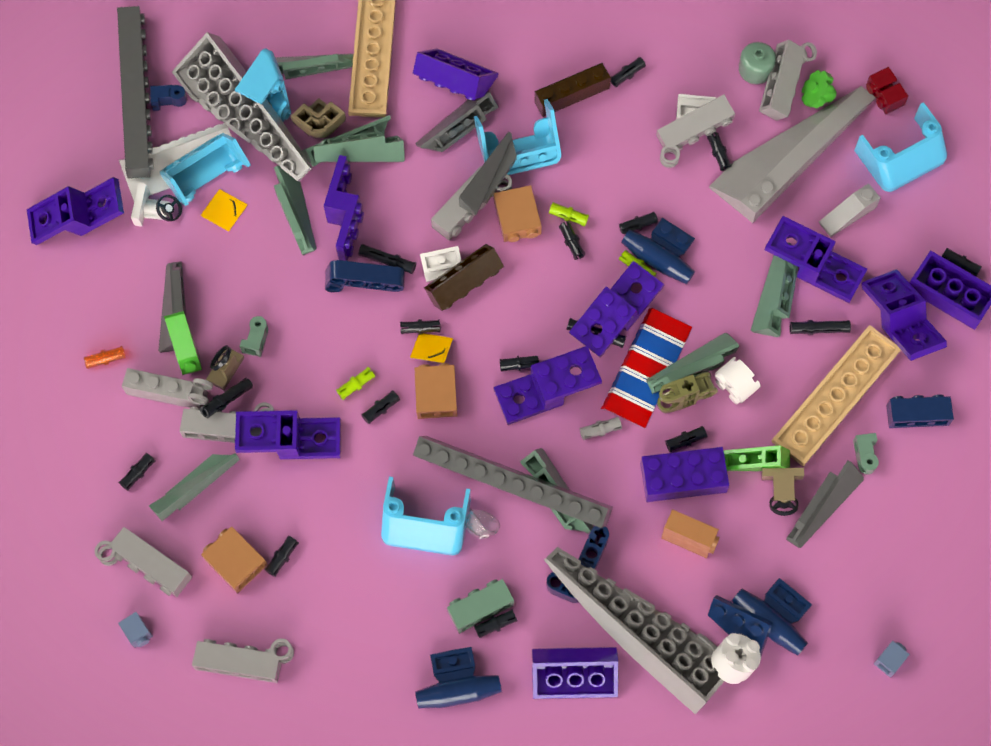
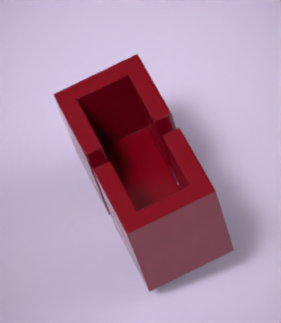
[866,67,909,114]

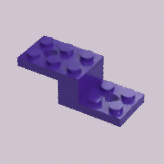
[324,155,364,261]
[27,177,124,245]
[764,216,867,303]
[569,261,665,357]
[861,269,947,361]
[493,346,602,425]
[235,410,341,460]

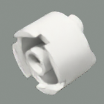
[715,357,761,405]
[711,633,761,684]

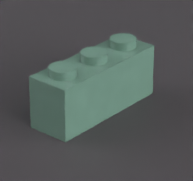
[447,579,514,634]

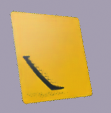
[201,189,247,231]
[410,333,453,363]

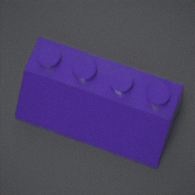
[412,48,499,100]
[532,647,618,699]

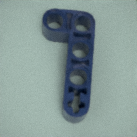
[325,260,404,292]
[546,526,609,603]

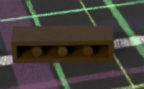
[534,62,611,117]
[424,244,504,311]

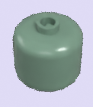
[738,42,776,84]

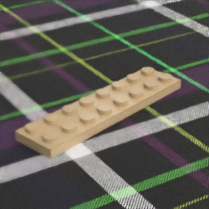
[348,0,396,117]
[771,325,901,467]

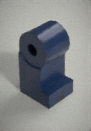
[150,85,187,111]

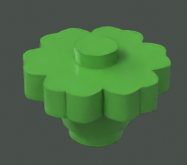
[802,70,836,109]

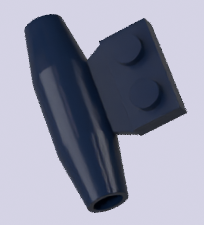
[621,218,695,284]
[732,578,812,656]
[415,646,502,709]

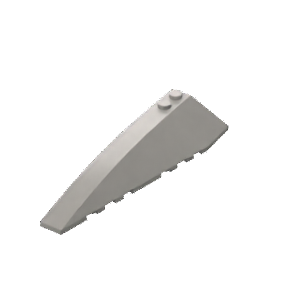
[172,32,312,181]
[709,86,876,223]
[544,547,724,714]

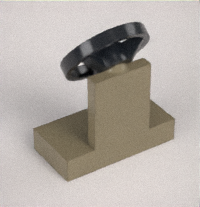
[206,345,244,390]
[761,468,804,516]

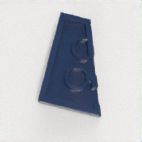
[708,595,773,656]

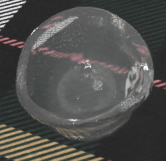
[465,508,500,539]

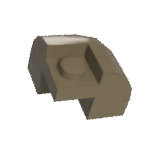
[291,98,346,138]

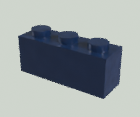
[886,394,954,428]

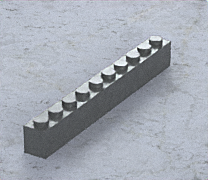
[117,6,154,179]
[413,436,613,528]

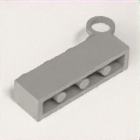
[759,40,817,121]
[656,95,735,168]
[431,166,512,241]
[122,368,213,408]
[180,402,274,443]
[95,527,192,597]
[192,639,294,683]

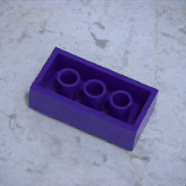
[909,250,991,330]
[640,447,729,502]

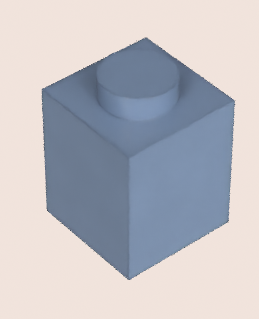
[118,612,153,648]
[874,641,910,678]

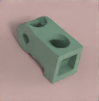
[240,316,268,357]
[853,433,879,475]

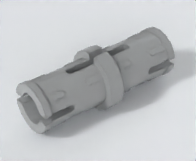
[580,417,622,440]

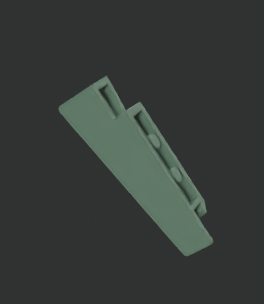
[275,54,353,80]
[274,166,317,255]

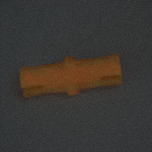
[84,346,126,369]

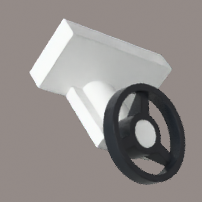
[131,183,182,226]

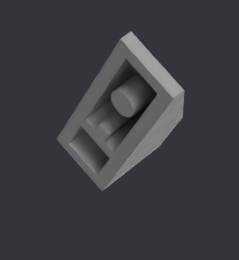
[819,183,881,237]

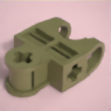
[657,372,718,413]

